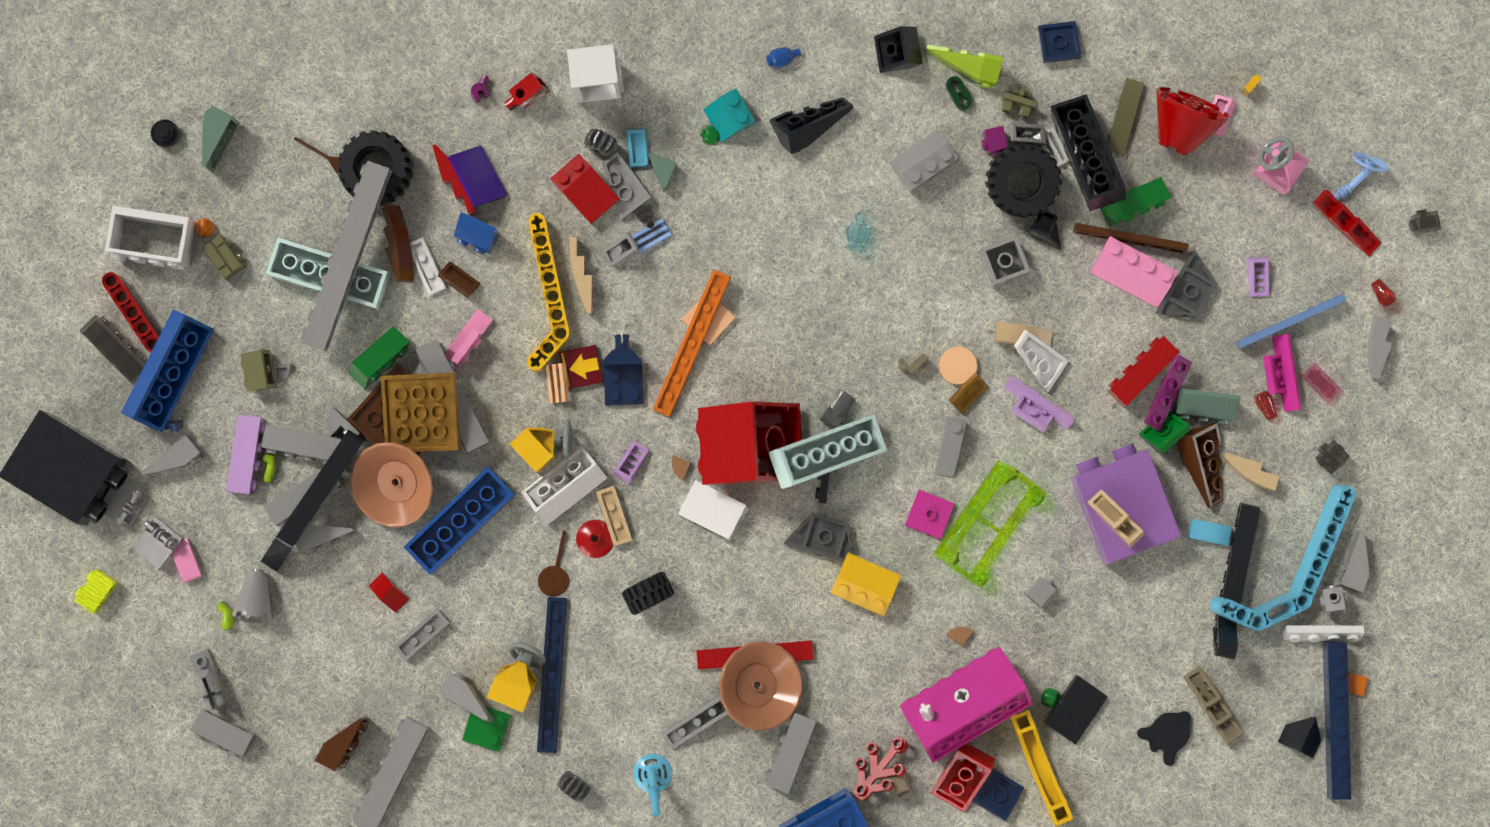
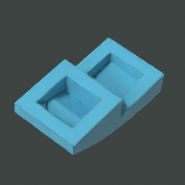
[1188,519,1232,546]

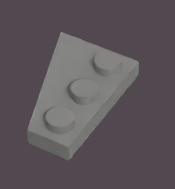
[602,152,652,220]

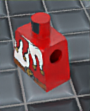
[504,72,550,111]

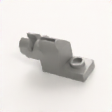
[189,649,226,711]

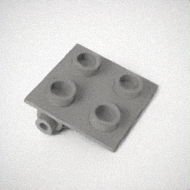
[103,482,150,530]
[133,517,183,570]

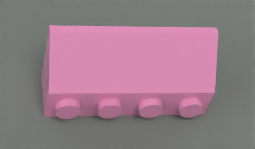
[1090,236,1178,308]

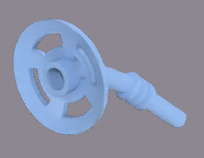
[1333,152,1389,200]

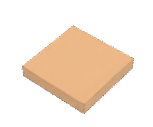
[682,300,736,346]

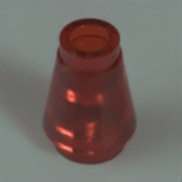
[1371,278,1397,308]
[1254,390,1278,420]

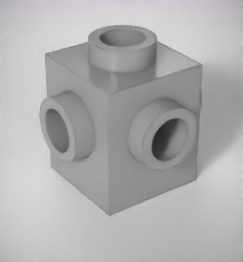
[1320,585,1349,616]

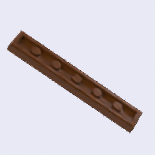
[1073,223,1189,253]

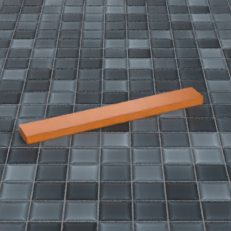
[653,269,731,417]

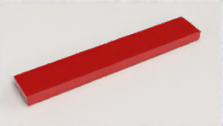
[696,640,813,670]

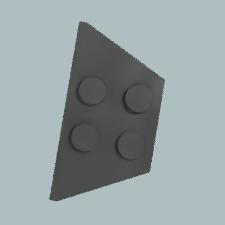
[1155,250,1217,318]
[784,512,854,562]

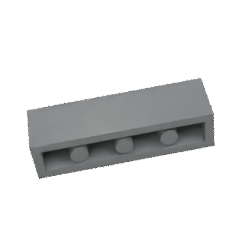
[261,425,342,464]
[263,470,344,527]
[764,712,816,794]

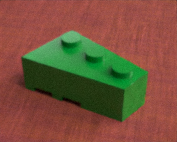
[1100,177,1171,227]
[349,326,410,390]

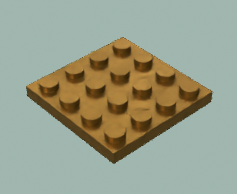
[381,372,461,452]

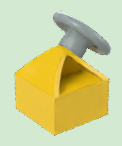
[510,420,572,474]
[487,642,545,713]

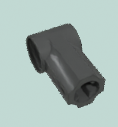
[820,390,856,429]

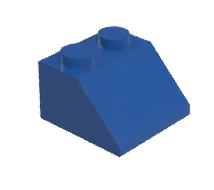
[453,212,500,255]

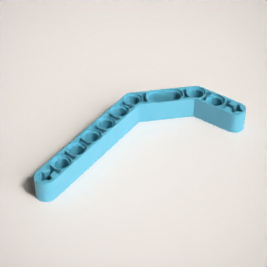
[1210,484,1356,631]

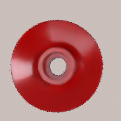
[576,520,613,558]

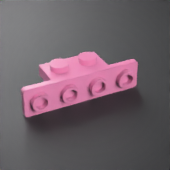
[445,309,493,372]

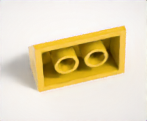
[831,552,901,616]

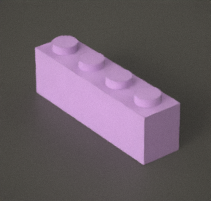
[226,415,266,495]

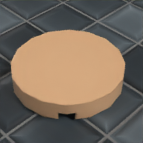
[939,346,977,385]

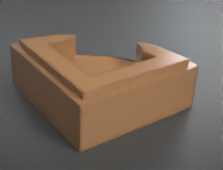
[672,455,691,480]
[947,627,974,646]

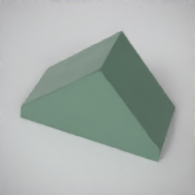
[648,152,677,191]

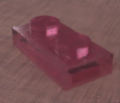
[1300,363,1342,404]

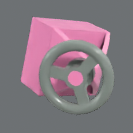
[1253,136,1310,195]

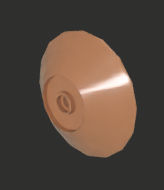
[350,442,433,527]
[719,641,803,731]

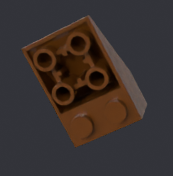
[314,716,369,772]

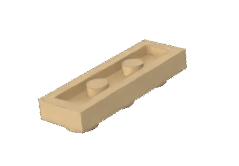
[596,486,632,547]

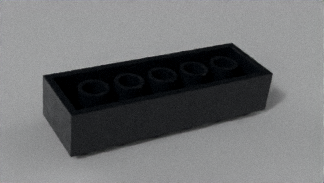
[1050,94,1126,211]

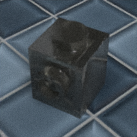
[1409,209,1441,235]

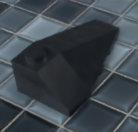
[769,97,853,154]

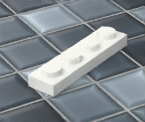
[1283,626,1364,643]

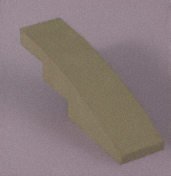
[1183,666,1244,745]

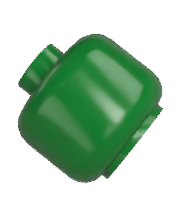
[700,125,719,145]
[1041,688,1060,709]

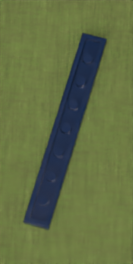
[537,597,567,753]

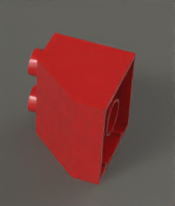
[696,401,802,485]

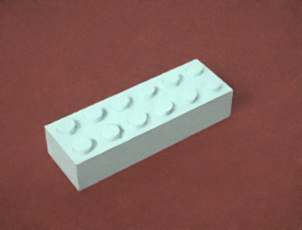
[266,237,390,311]
[768,414,887,489]

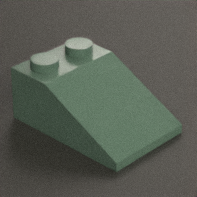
[202,106,239,173]

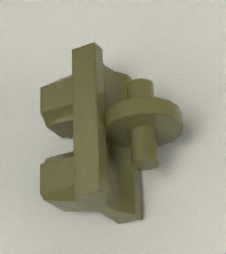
[1001,85,1037,119]

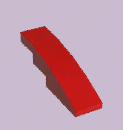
[432,144,477,216]
[1312,189,1382,257]

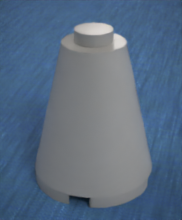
[232,569,272,623]

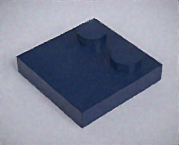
[1038,21,1081,63]
[972,768,1025,822]

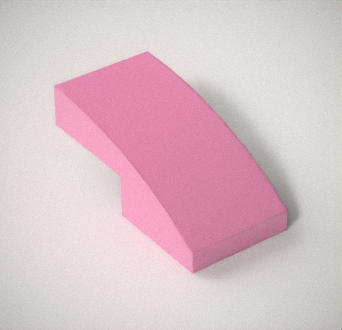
[172,538,202,583]

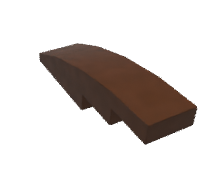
[381,205,414,283]

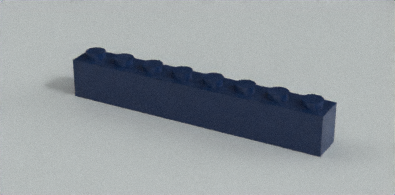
[1323,643,1352,800]

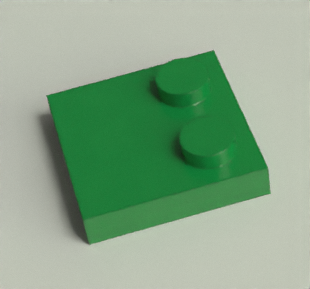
[1139,411,1191,454]
[462,706,511,752]

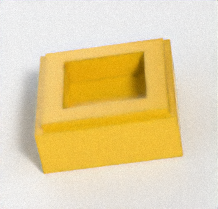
[1241,74,1262,97]

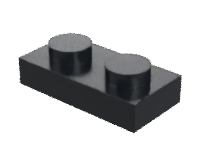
[815,472,830,504]

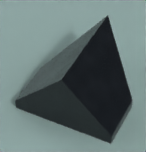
[1028,211,1061,250]
[1278,716,1321,758]

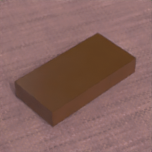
[438,261,480,298]

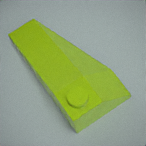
[925,45,1004,89]

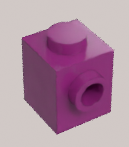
[981,126,1008,157]

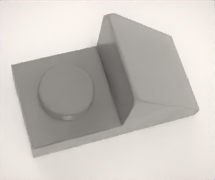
[602,232,639,267]
[329,407,362,437]

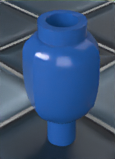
[766,47,801,68]

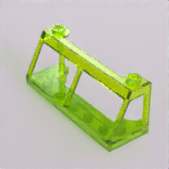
[932,460,1047,588]

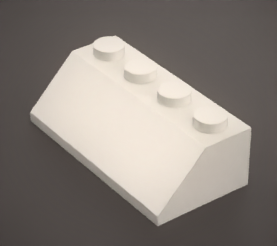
[521,445,607,525]

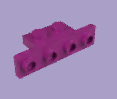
[1144,355,1192,431]

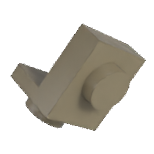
[898,353,929,375]

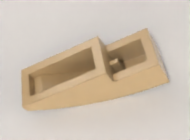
[994,321,1052,348]
[1221,453,1279,492]
[1087,489,1144,548]

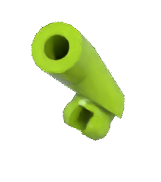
[262,453,276,483]
[216,601,235,631]

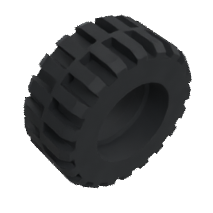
[337,130,413,206]
[985,143,1062,218]

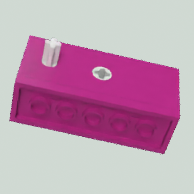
[899,646,1033,763]

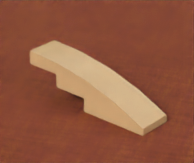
[569,237,593,315]

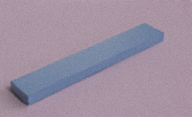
[1237,294,1347,349]

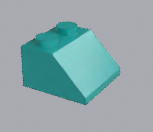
[703,88,755,143]

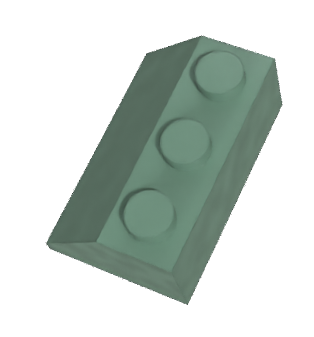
[1174,389,1241,424]

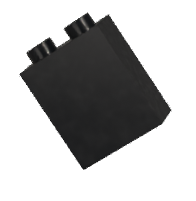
[0,410,129,526]

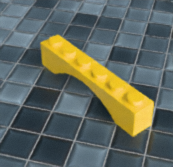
[1009,709,1073,826]

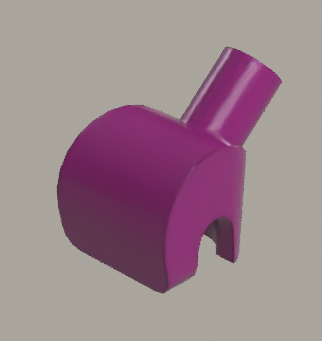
[471,75,489,103]

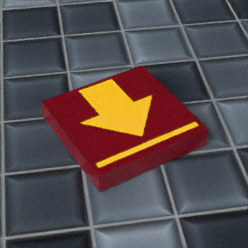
[558,345,603,390]

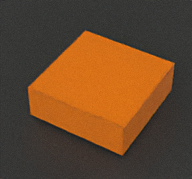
[1348,673,1368,696]

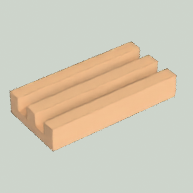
[546,363,569,403]

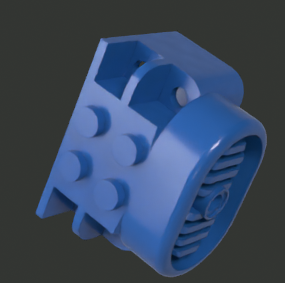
[779,788,867,827]

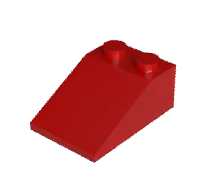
[550,153,620,225]
[931,743,995,813]

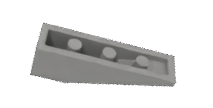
[661,694,728,749]

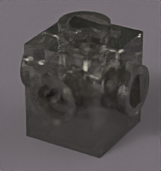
[1315,440,1350,475]

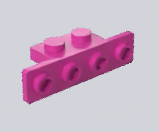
[1263,334,1302,412]

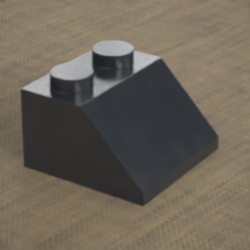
[874,26,923,73]

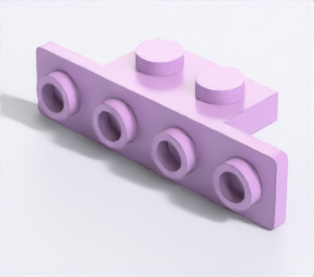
[1004,377,1075,432]

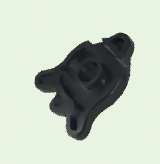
[1137,711,1191,766]

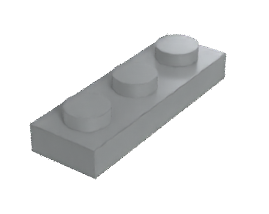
[393,608,450,661]

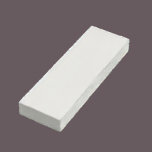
[410,237,447,297]

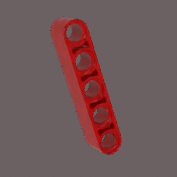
[102,272,160,352]

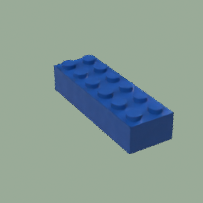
[121,309,214,432]
[404,466,516,575]

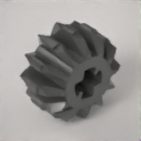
[584,129,617,157]
[557,771,590,802]

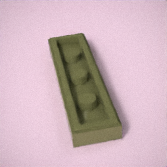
[1107,78,1145,156]

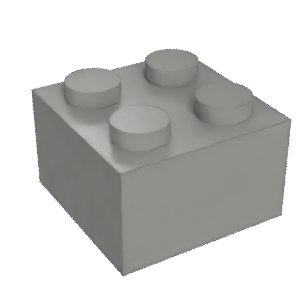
[979,235,1030,287]

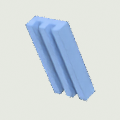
[632,219,672,254]

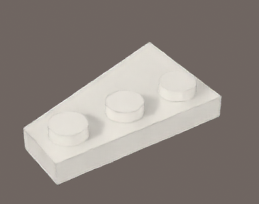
[1014,330,1069,393]

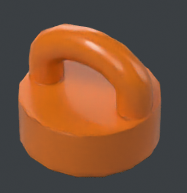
[195,218,215,238]

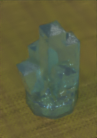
[845,211,872,252]

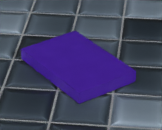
[448,145,507,208]

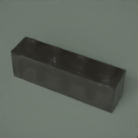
[79,315,148,385]

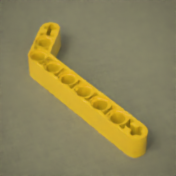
[527,213,570,372]

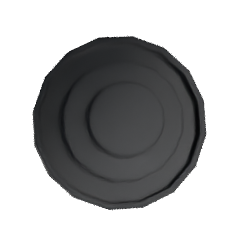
[151,119,180,148]

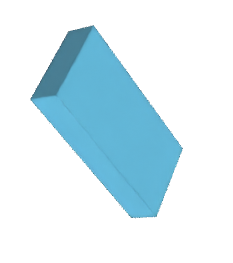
[627,128,649,168]

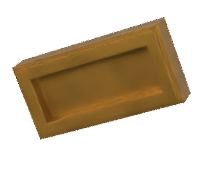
[948,373,988,414]

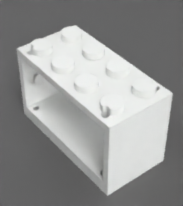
[567,44,624,103]
[105,206,196,270]

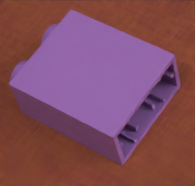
[1070,443,1181,564]

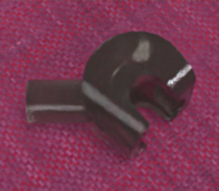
[633,203,654,228]

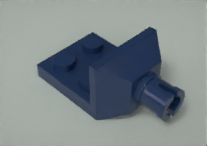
[603,334,643,406]

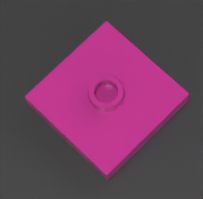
[905,490,955,539]

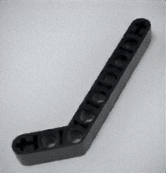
[260,430,365,572]
[1213,502,1260,660]

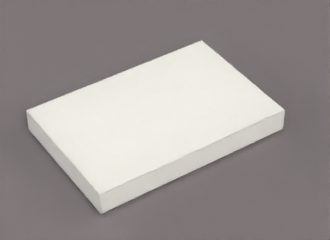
[678,480,747,540]

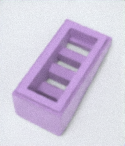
[1247,257,1269,297]
[613,441,650,484]

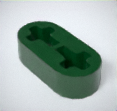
[945,76,972,111]

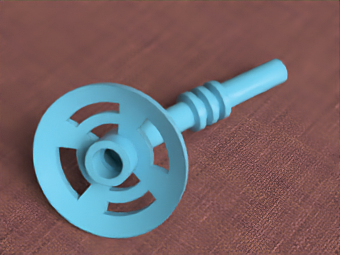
[633,754,672,817]

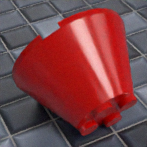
[1157,87,1230,155]

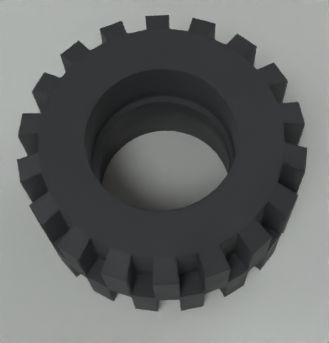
[622,572,675,615]

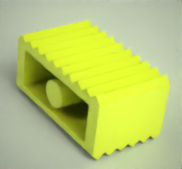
[74,569,119,614]

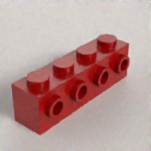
[1107,336,1180,408]

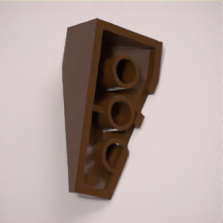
[1177,423,1223,508]

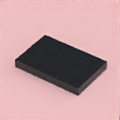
[1043,675,1108,745]

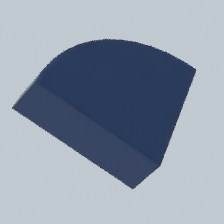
[164,420,183,432]

